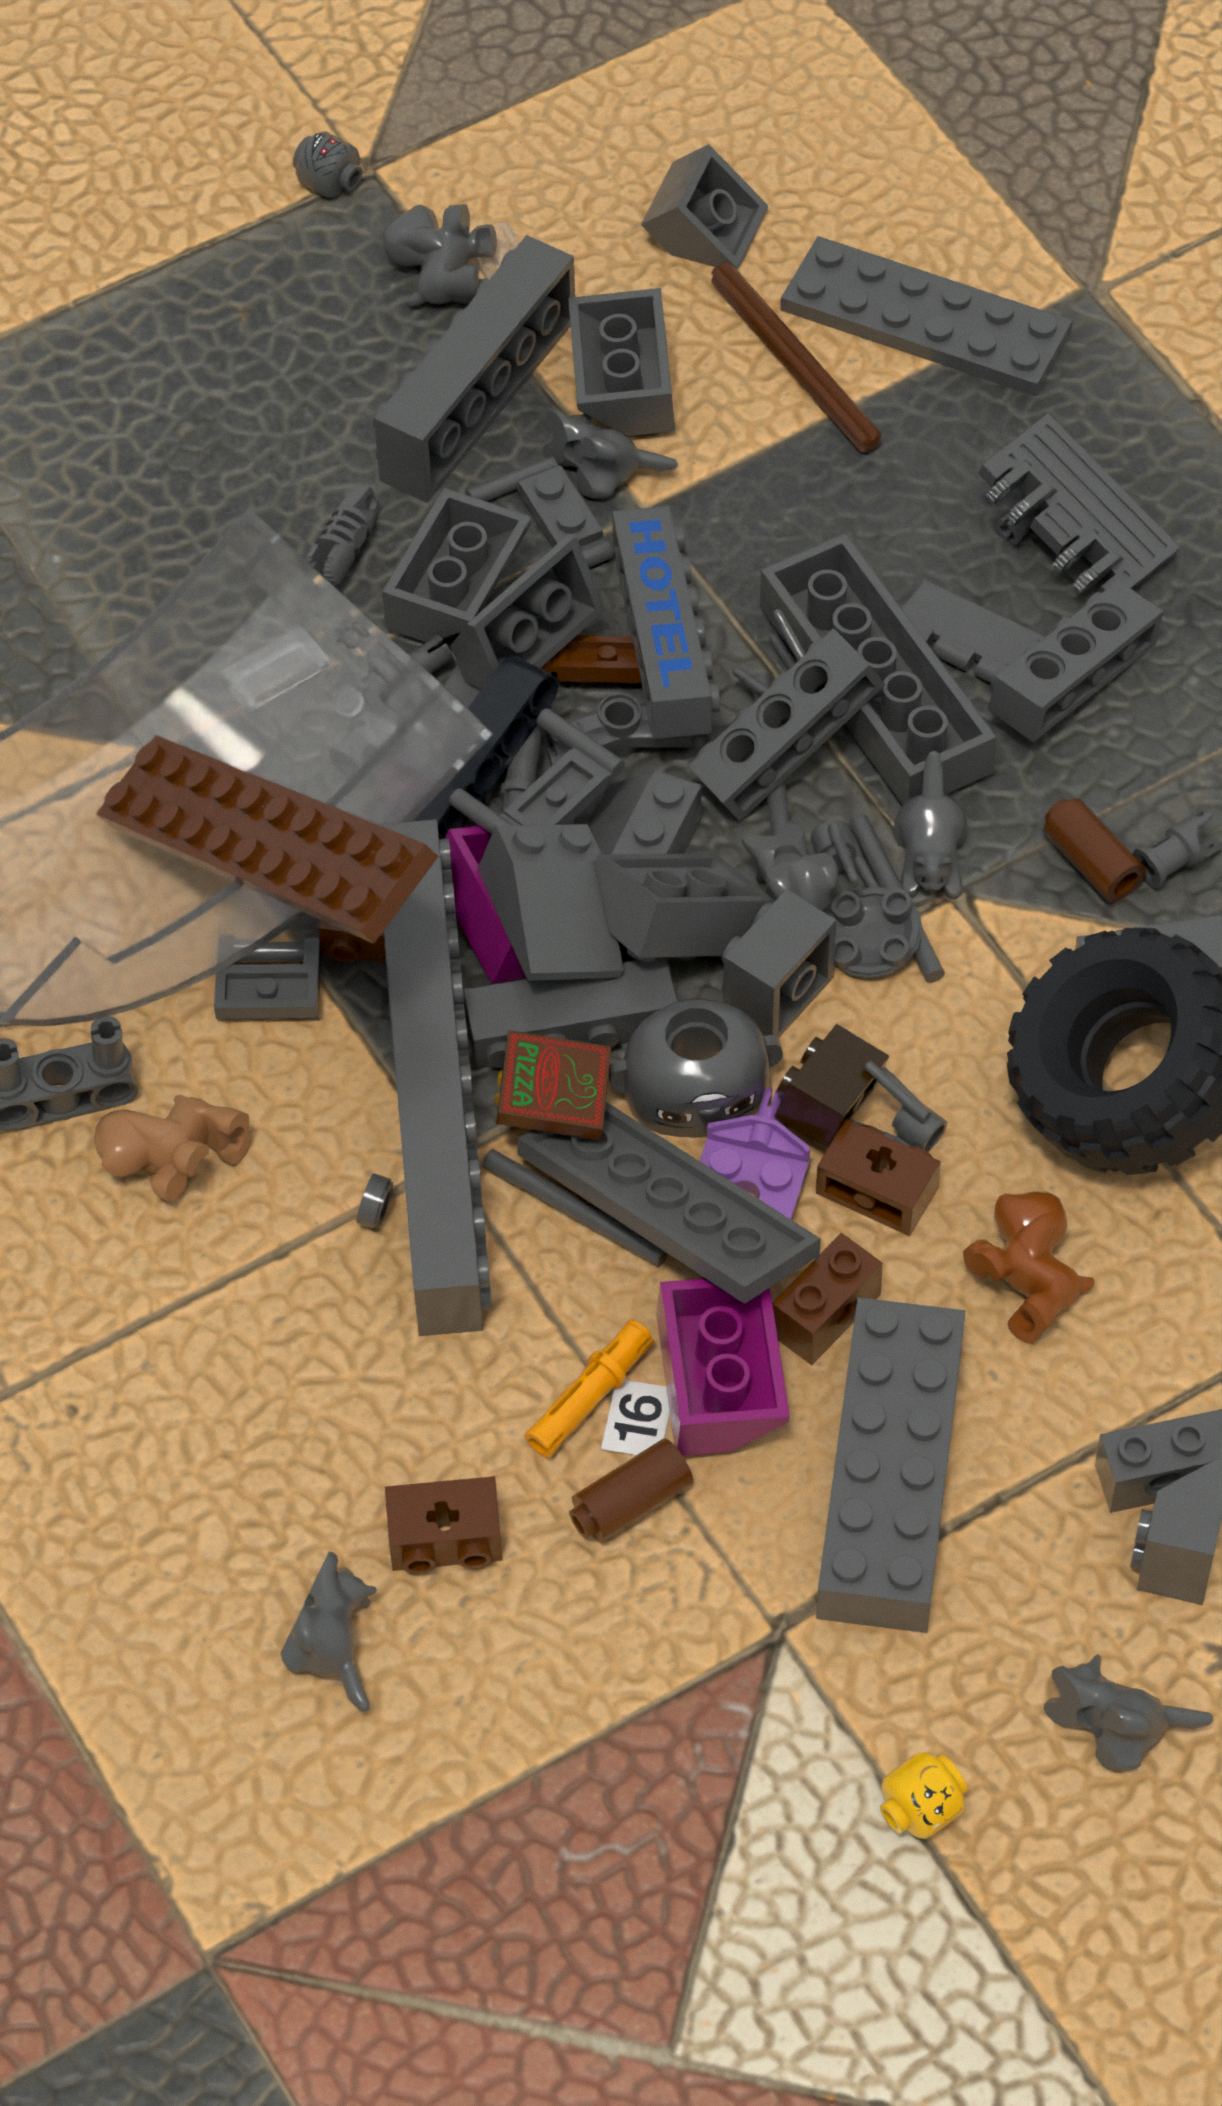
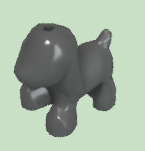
[383,204,497,307]

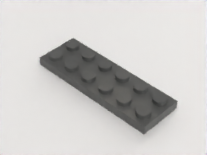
[780,236,1073,396]
[518,1102,821,1304]

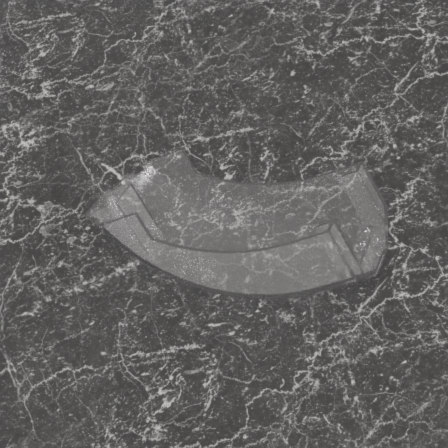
[0,508,494,1031]

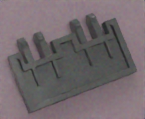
[978,413,1180,594]

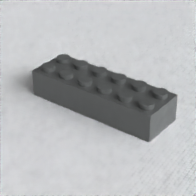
[373,235,575,503]
[760,533,997,805]
[816,1297,966,1633]

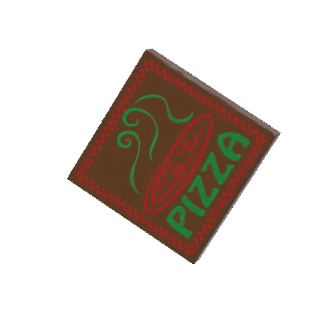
[496,1030,611,1140]

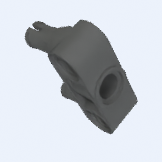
[0,1016,138,1131]

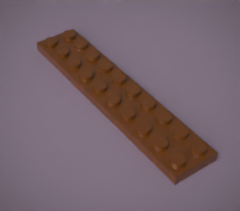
[96,735,439,943]

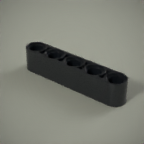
[384,656,559,839]

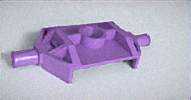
[700,1088,810,1279]

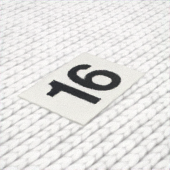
[601,1380,670,1455]

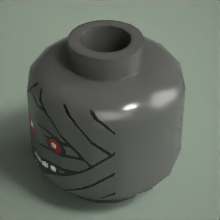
[293,131,362,199]

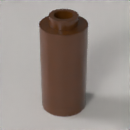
[1043,798,1146,903]
[569,1438,694,1543]

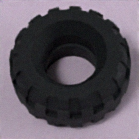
[1007,927,1222,1175]

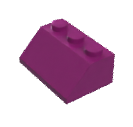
[445,826,527,984]
[656,1279,790,1456]

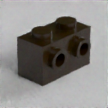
[775,1024,889,1149]

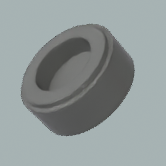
[356,1173,393,1229]

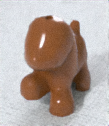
[963,1191,1095,1344]

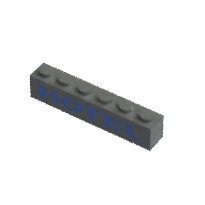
[612,506,720,739]

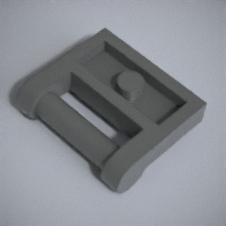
[214,936,322,1019]

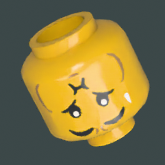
[879,1752,968,1839]

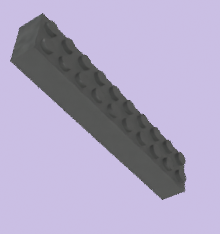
[378,819,492,1336]

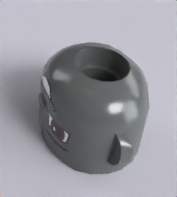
[609,998,783,1138]

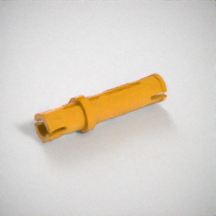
[524,1319,655,1458]

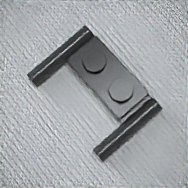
[466,456,614,577]
[449,708,625,835]

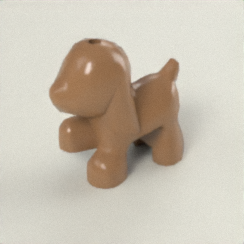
[94,1095,251,1202]

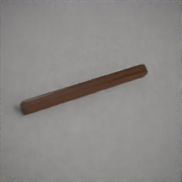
[711,262,882,453]

